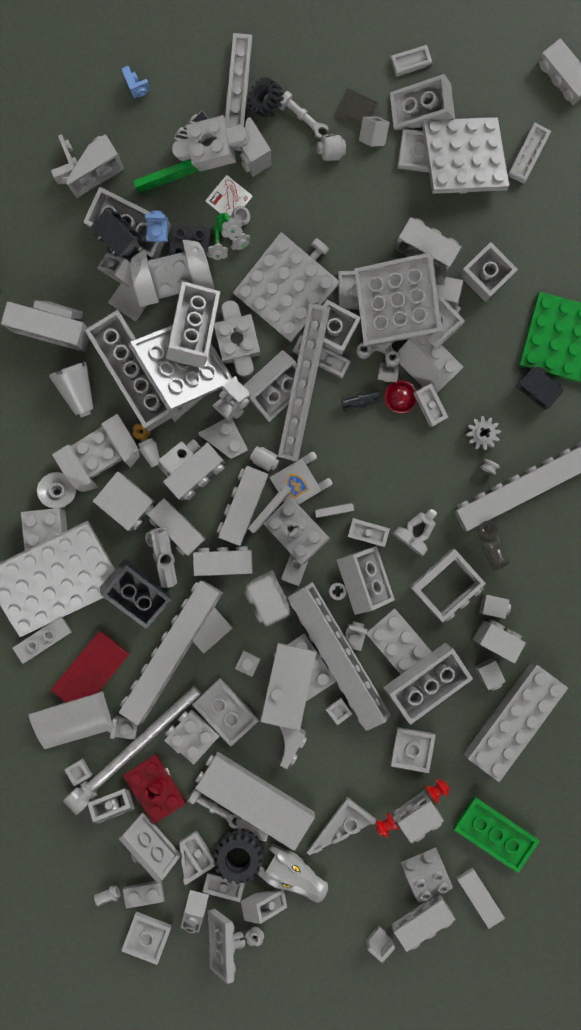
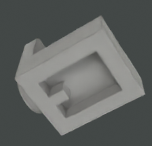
[345,621,367,651]
[108,716,138,740]

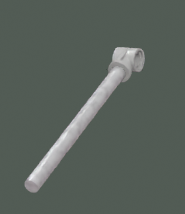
[63,686,201,815]

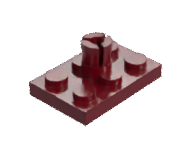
[123,754,186,825]

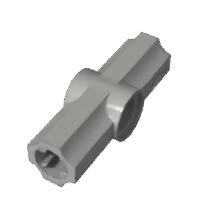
[150,528,177,588]

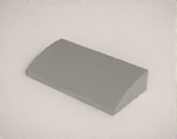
[28,691,114,749]

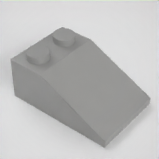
[390,74,455,130]
[66,134,125,198]

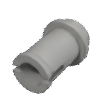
[94,886,120,907]

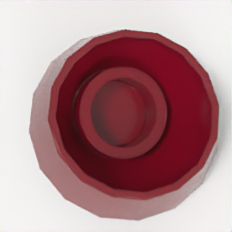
[384,380,417,414]

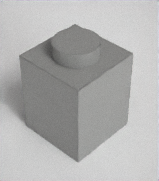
[479,594,511,619]
[475,658,506,691]

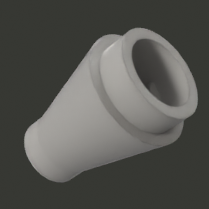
[138,438,160,468]

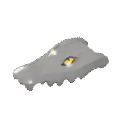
[258,843,328,903]

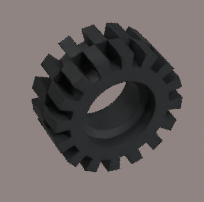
[247,77,284,118]

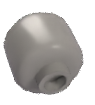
[317,134,346,161]

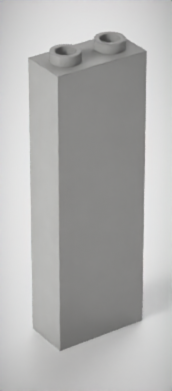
[195,751,315,851]

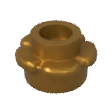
[132,423,151,441]

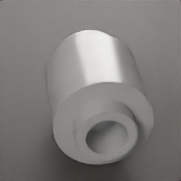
[250,446,279,472]

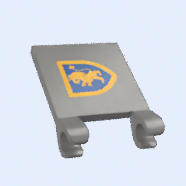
[270,452,333,505]

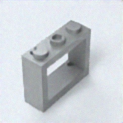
[409,549,486,622]

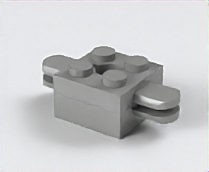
[172,115,249,172]
[214,301,261,377]

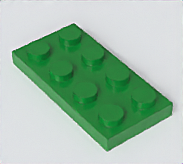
[453,796,540,873]

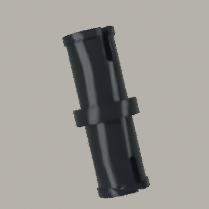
[341,390,381,412]

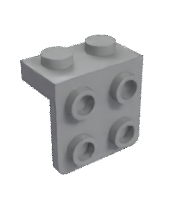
[401,848,453,902]

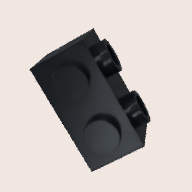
[515,365,564,410]

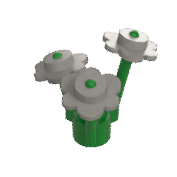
[207,213,250,260]

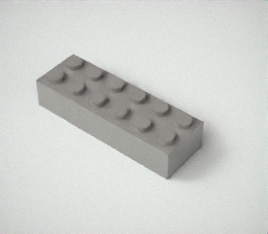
[85,310,181,432]
[245,570,289,626]
[464,662,568,782]

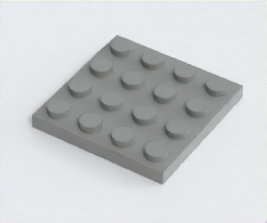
[422,117,509,194]
[233,232,340,343]
[354,252,443,347]
[129,326,232,412]

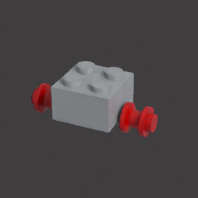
[375,778,451,843]

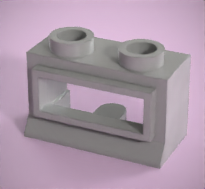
[213,376,250,422]

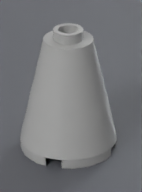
[49,362,94,418]

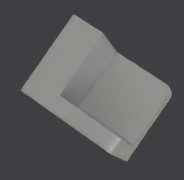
[359,116,390,147]
[366,925,395,963]

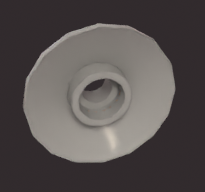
[37,472,76,509]

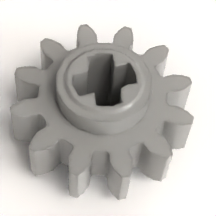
[465,416,501,451]

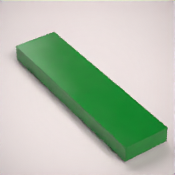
[133,159,199,194]

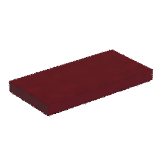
[51,630,130,702]

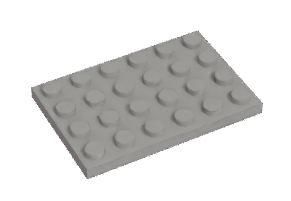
[0,521,115,637]

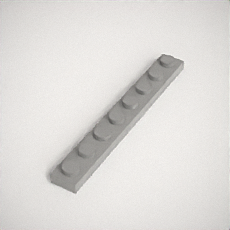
[278,303,330,461]

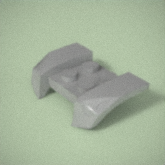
[130,240,215,307]
[52,414,140,492]

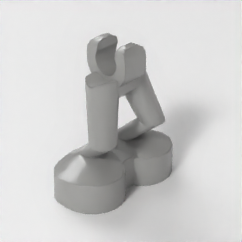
[393,509,437,556]

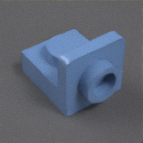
[121,66,151,98]
[145,211,168,242]

